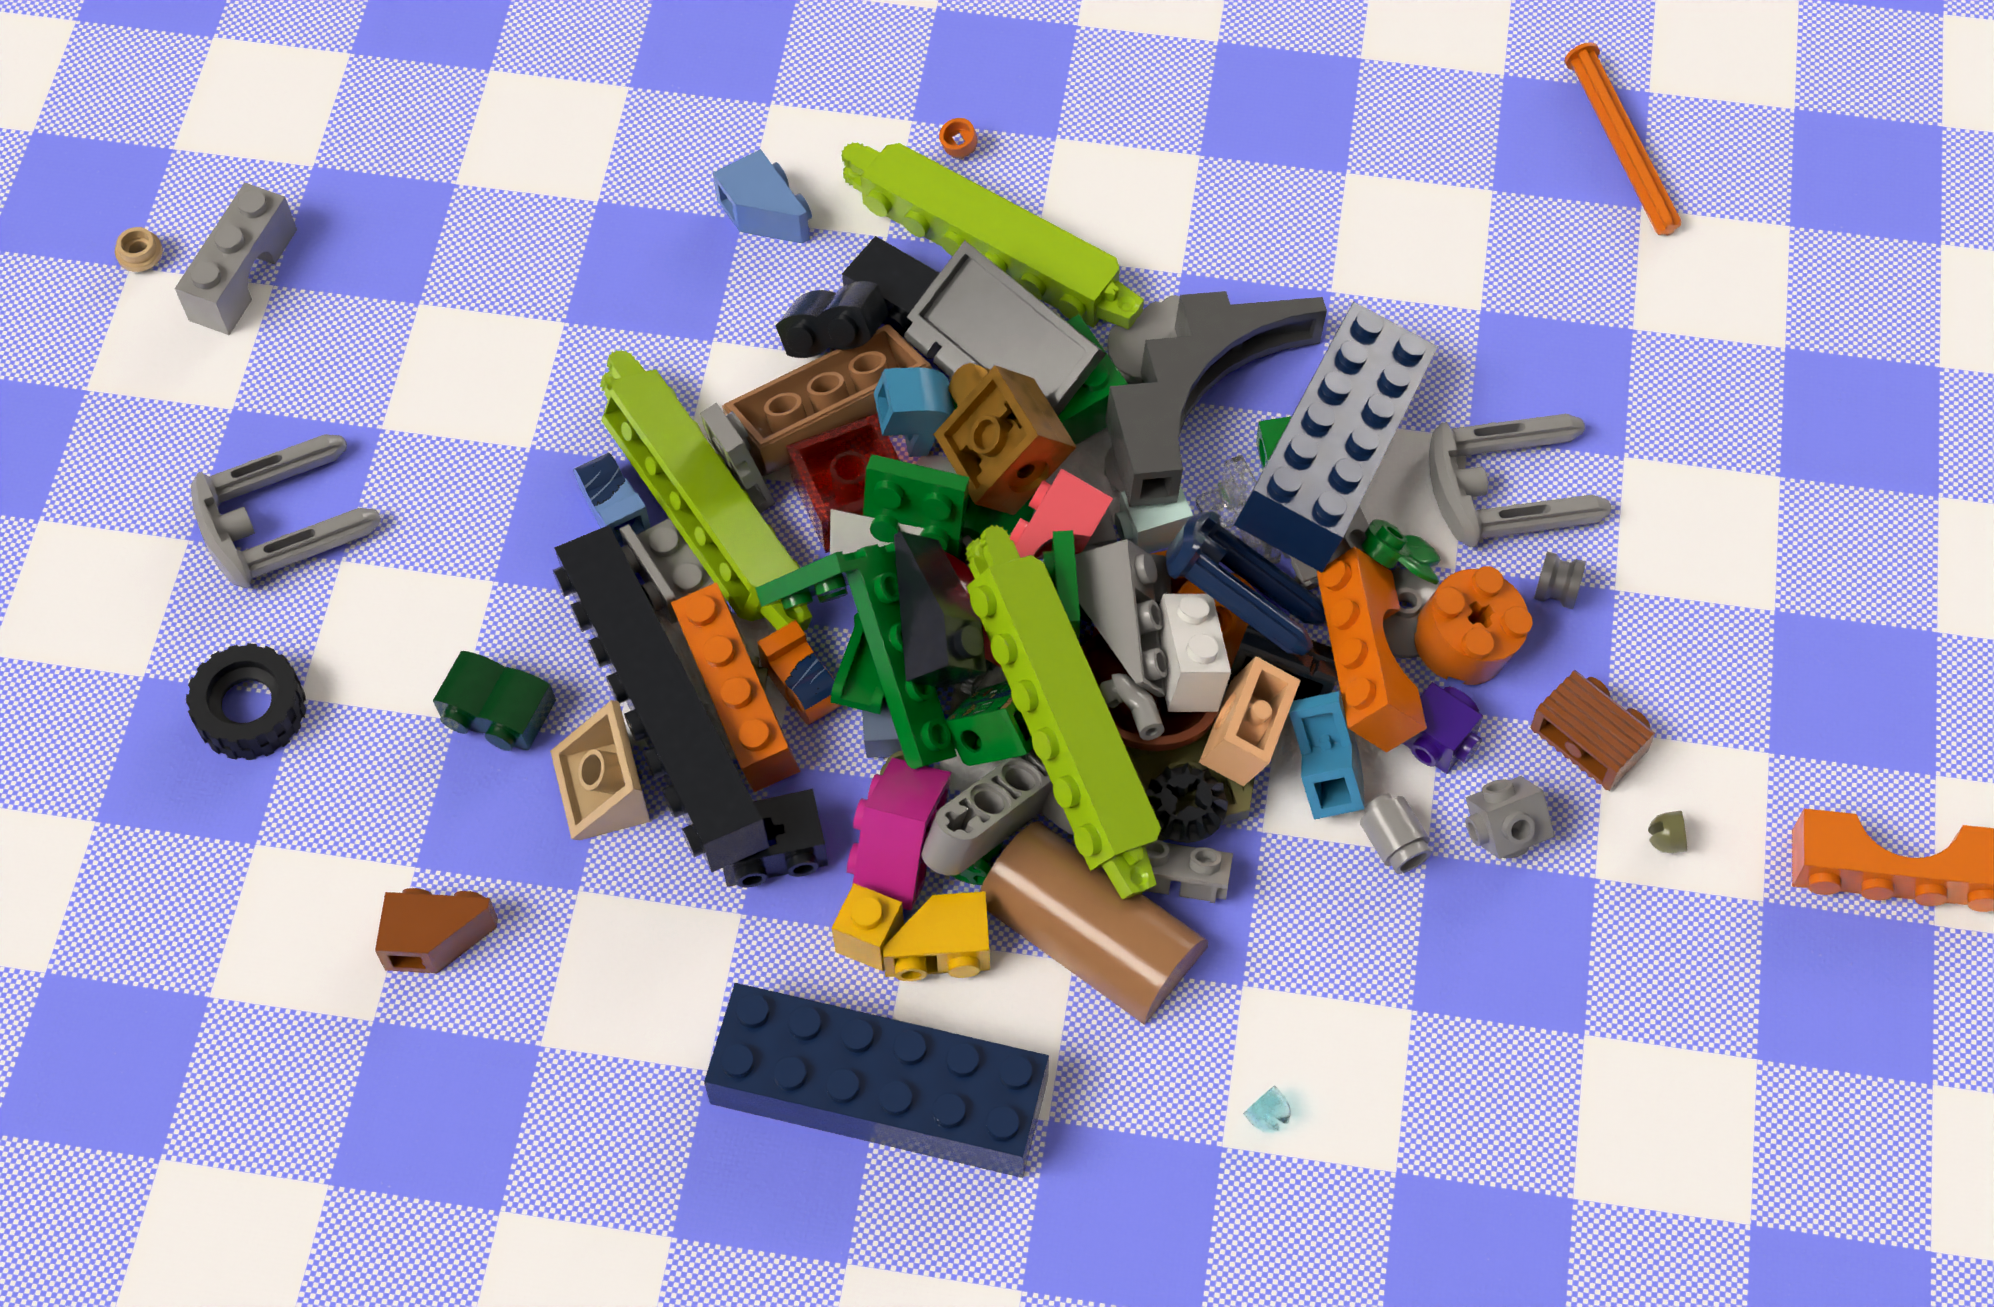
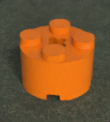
[1414,566,1533,685]

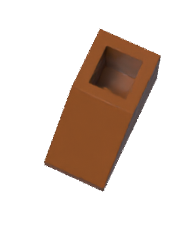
[375,888,498,974]

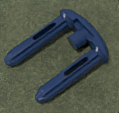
[1166,511,1326,656]

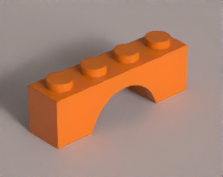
[1316,547,1427,753]
[671,582,801,792]
[1792,808,1994,912]

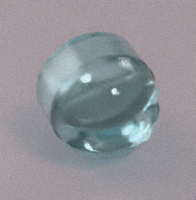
[1243,1085,1291,1133]

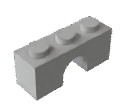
[174,182,297,335]

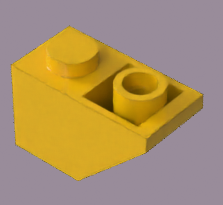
[883,891,990,981]

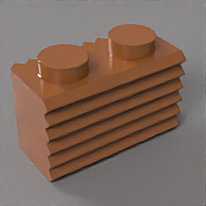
[1530,670,1656,791]

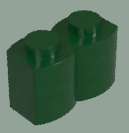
[433,651,556,751]

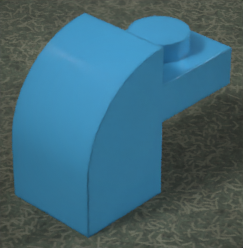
[874,367,955,457]
[1289,691,1365,820]

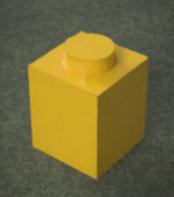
[831,883,904,971]

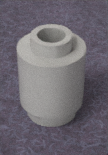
[1360,794,1432,874]

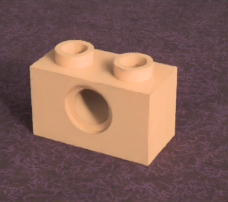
[1199,656,1301,787]

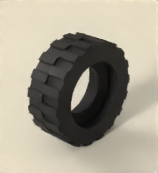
[186,643,306,760]

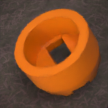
[939,118,978,159]

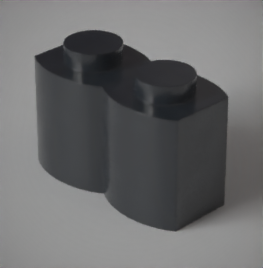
[776,281,889,358]

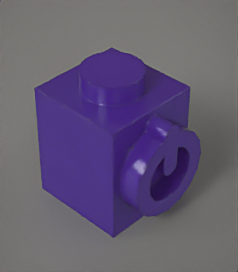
[1402,682,1483,774]

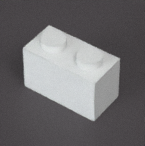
[1159,594,1231,712]

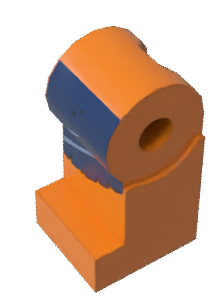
[757,620,842,725]

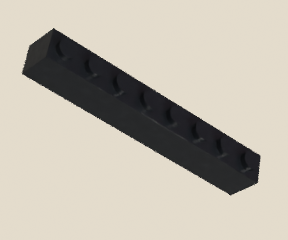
[553,525,769,872]

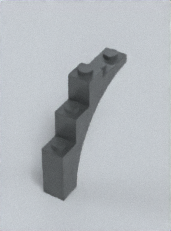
[1105,291,1327,507]

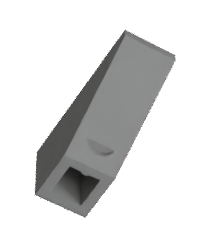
[1075,539,1168,698]

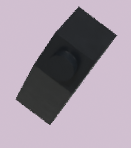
[894,531,986,688]

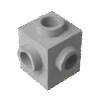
[1465,776,1555,859]

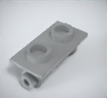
[1146,840,1233,903]

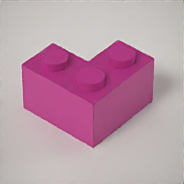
[847,757,952,911]

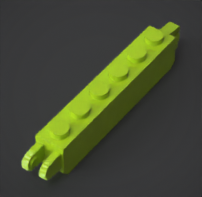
[841,142,1144,330]
[600,349,813,631]
[965,525,1161,900]

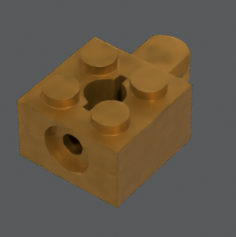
[934,363,1077,515]

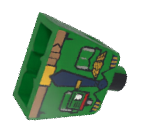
[946,681,1033,766]

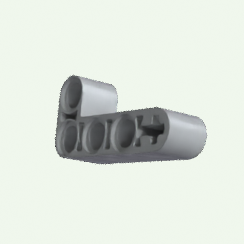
[922,749,1074,876]

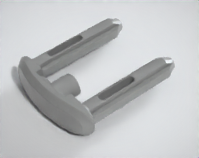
[1429,414,1611,547]
[191,434,381,588]

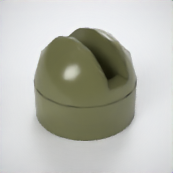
[1648,811,1687,853]

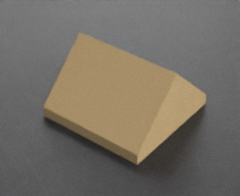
[550,700,650,840]

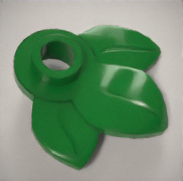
[1361,519,1441,585]

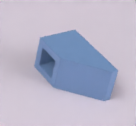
[713,149,812,243]

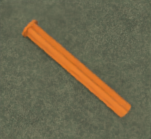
[1564,42,1681,236]

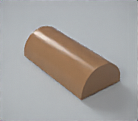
[722,324,932,477]
[980,821,1208,1025]

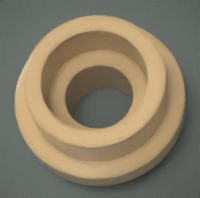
[115,227,163,272]

